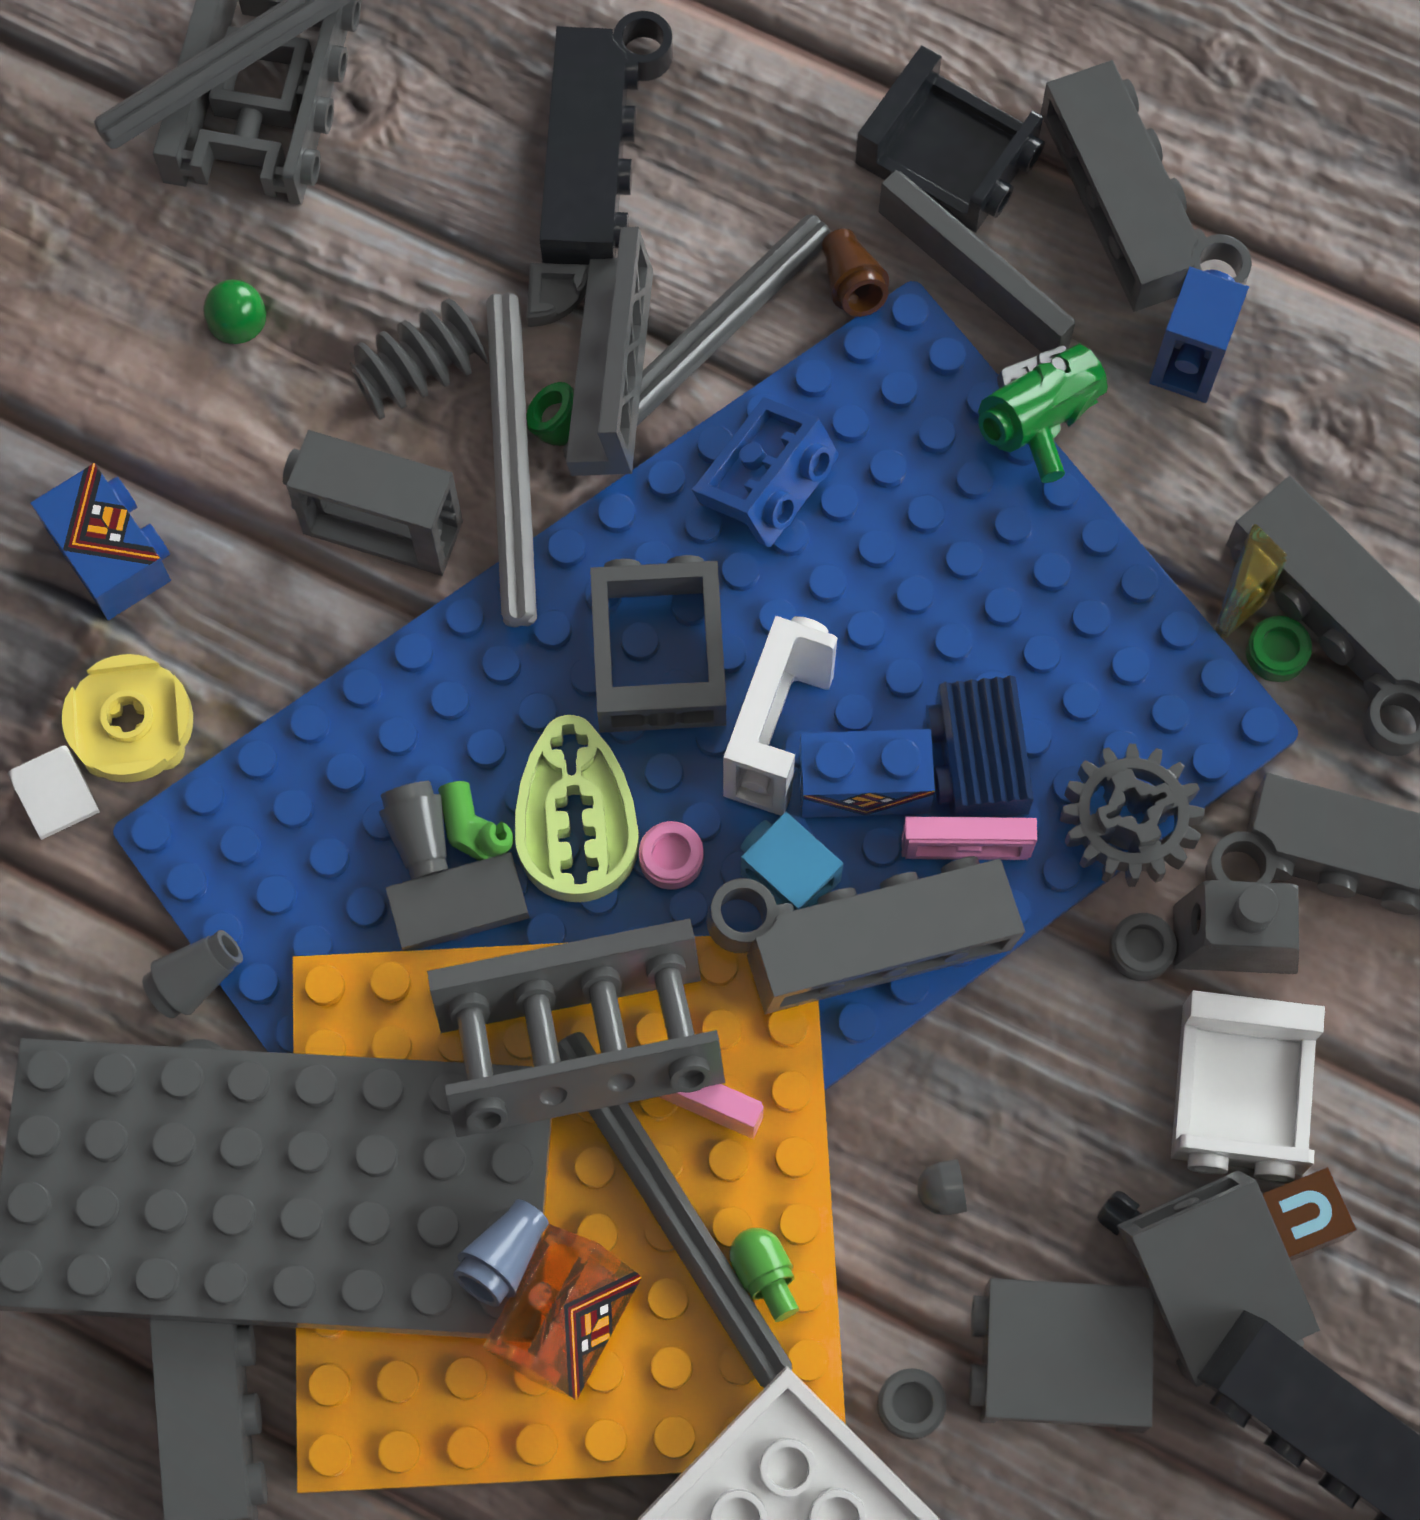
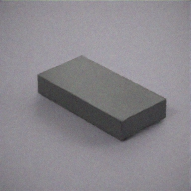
[385,852,529,951]

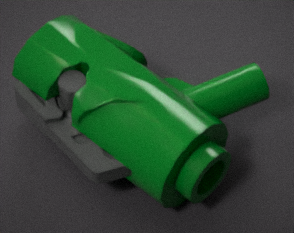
[978,344,1108,483]

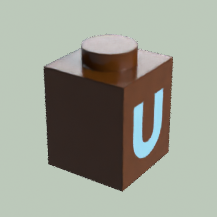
[1262,1167,1357,1261]

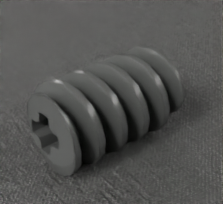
[350,298,488,420]

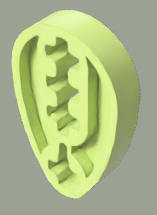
[515,715,639,902]

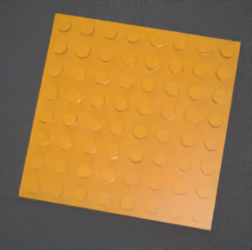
[293,936,846,1494]

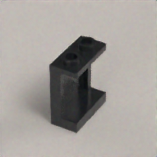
[855,45,1045,233]

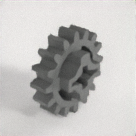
[1060,743,1205,887]

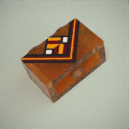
[483,1224,642,1401]

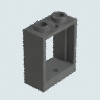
[283,430,463,576]
[590,555,727,733]

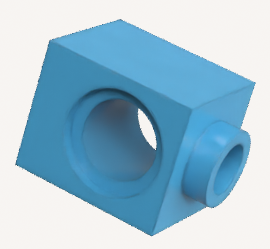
[740,812,844,911]

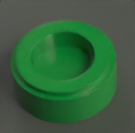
[1245,616,1312,682]

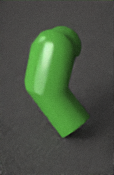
[438,781,514,861]

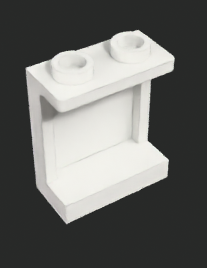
[723,616,838,816]
[1171,990,1325,1182]

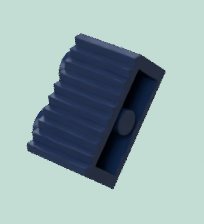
[926,675,1034,818]

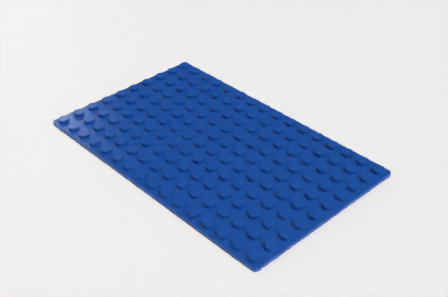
[113,281,1298,1091]

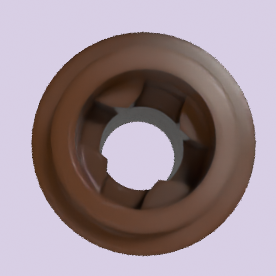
[822,228,889,317]

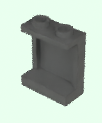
[1117,1170,1320,1388]
[969,1278,1154,1433]

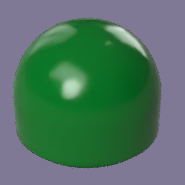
[203,280,266,344]
[526,382,574,446]

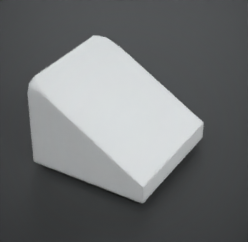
[8,746,100,840]

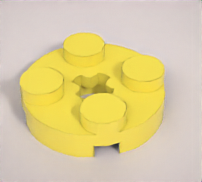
[62,654,193,782]

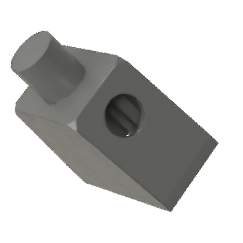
[1173,880,1299,974]

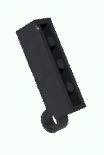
[539,11,673,265]
[1197,1310,1420,1520]

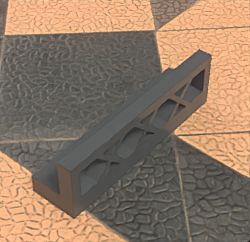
[566,227,653,476]

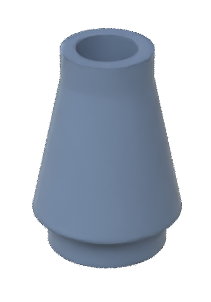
[453,1199,549,1307]

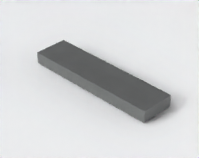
[879,170,1075,353]

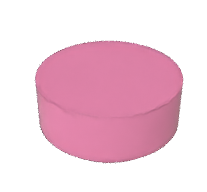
[639,821,704,889]

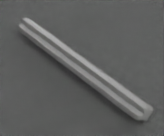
[486,292,537,627]

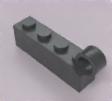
[1041,60,1252,312]
[1226,475,1420,756]
[1205,773,1420,915]
[706,856,1025,1014]
[149,1319,268,1520]

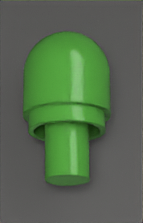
[729,1227,799,1322]

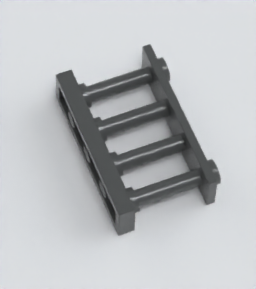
[427,918,725,1138]

